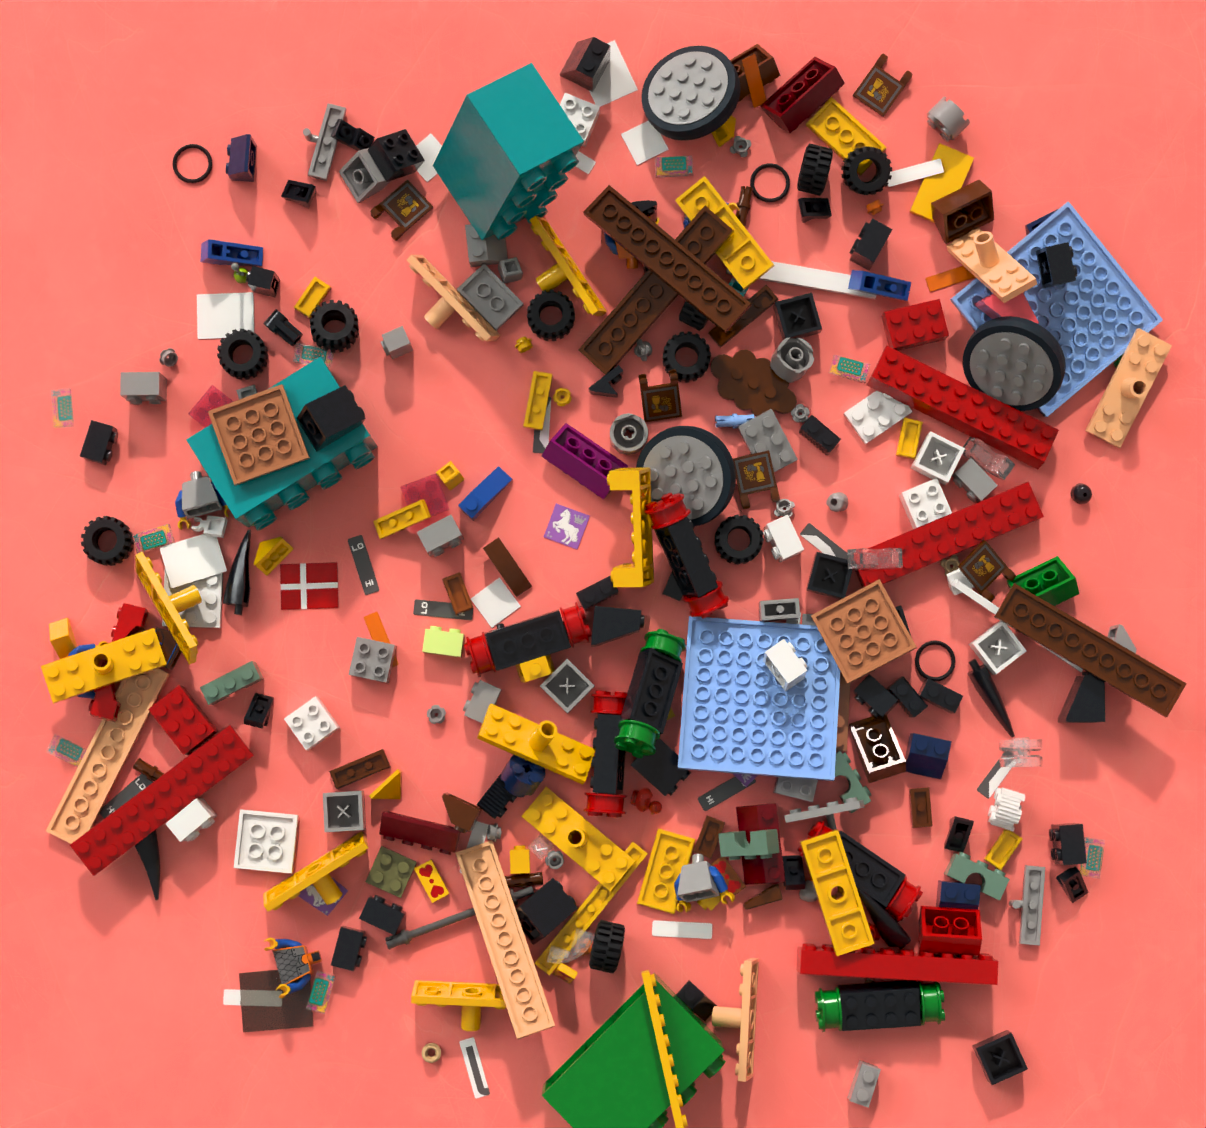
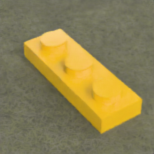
[523,371,553,431]
[373,499,431,539]

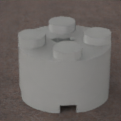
[927,97,970,142]
[770,337,814,383]
[610,413,648,455]

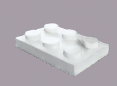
[843,390,913,444]

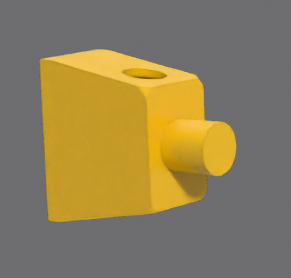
[515,654,555,683]

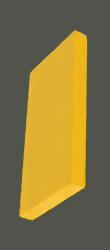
[806,97,887,176]
[910,143,974,223]
[637,828,695,914]

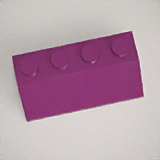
[541,423,628,499]

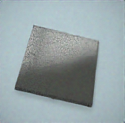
[239,970,314,1032]

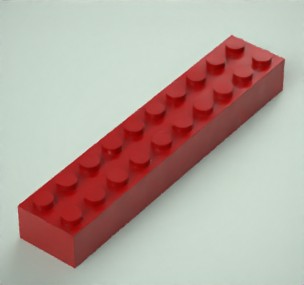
[867,345,1059,469]
[849,481,1044,588]
[70,724,254,876]
[797,943,998,985]

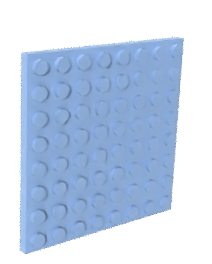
[950,201,1163,417]
[678,616,840,781]

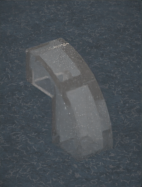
[962,437,1015,480]
[847,548,903,569]
[547,928,595,964]

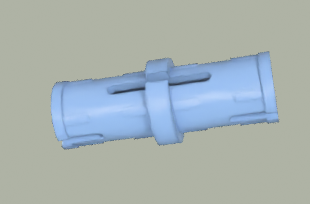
[715,413,754,428]

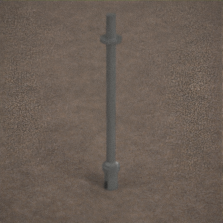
[385,886,534,950]

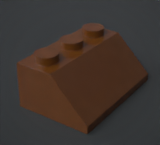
[730,44,781,102]
[931,179,994,244]
[442,792,482,833]

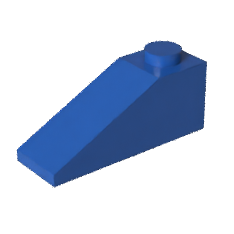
[200,239,263,267]
[848,270,911,301]
[458,466,513,521]

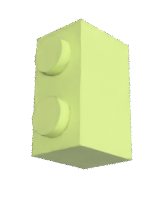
[422,626,465,658]

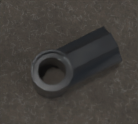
[263,309,303,347]

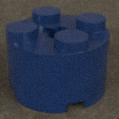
[501,755,545,797]

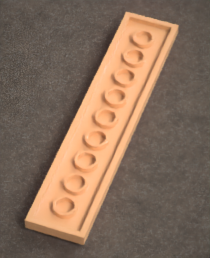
[46,668,170,844]
[455,840,555,1040]

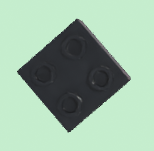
[368,129,425,182]
[849,218,893,271]
[1036,242,1077,288]
[773,293,822,340]
[806,552,854,600]
[1049,823,1087,865]
[972,1030,1028,1085]

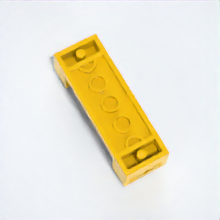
[607,467,654,587]

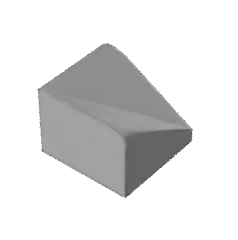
[498,257,523,284]

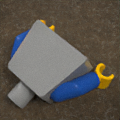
[175,471,229,530]
[674,854,735,912]

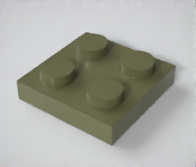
[365,846,417,898]

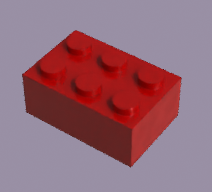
[881,299,949,351]
[148,685,218,755]
[918,906,982,955]

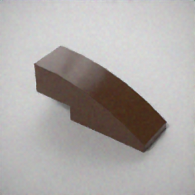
[483,537,532,597]

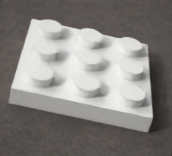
[162,569,224,628]
[233,809,299,874]

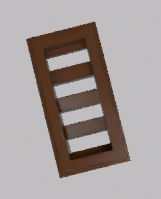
[743,884,782,910]

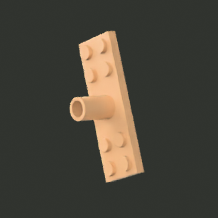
[946,227,1037,303]
[407,254,501,342]
[1085,328,1172,448]
[712,958,759,1082]

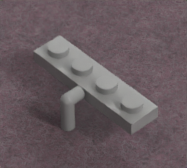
[303,103,347,181]
[784,797,865,830]
[1009,865,1045,946]

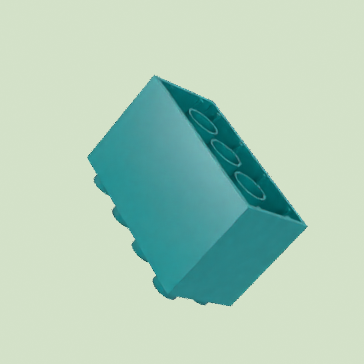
[433,63,584,241]
[186,357,378,530]

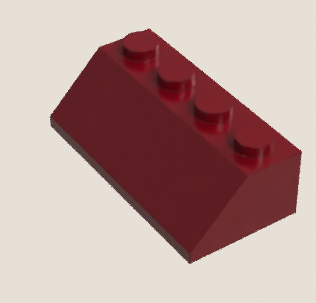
[760,57,845,133]
[736,803,785,885]
[379,811,461,855]

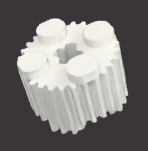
[988,787,1025,831]

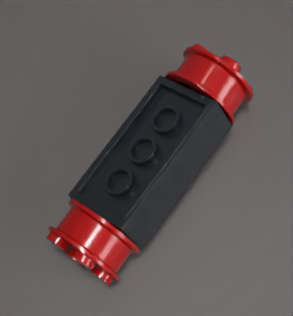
[644,493,729,618]
[464,602,592,677]
[583,690,627,818]
[798,820,923,922]

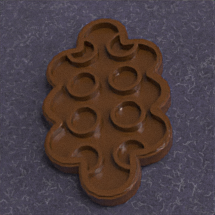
[710,350,797,416]

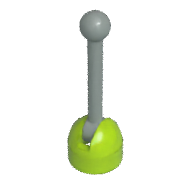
[231,263,248,283]

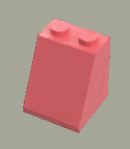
[974,293,1039,324]

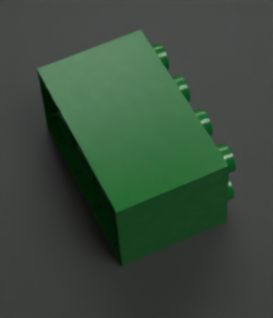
[542,973,726,1128]

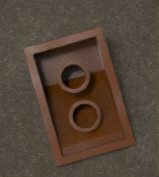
[849,715,906,783]

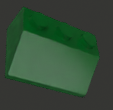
[1007,556,1079,606]

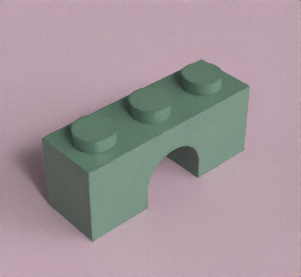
[200,661,264,705]
[835,751,871,813]
[719,829,780,860]
[944,852,1010,900]

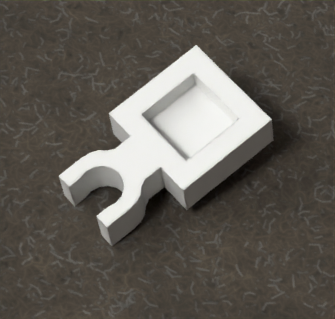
[191,515,228,538]

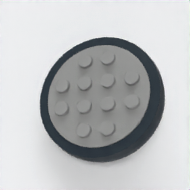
[641,46,740,140]
[963,316,1066,411]
[636,426,736,527]

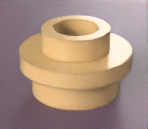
[422,1043,441,1063]

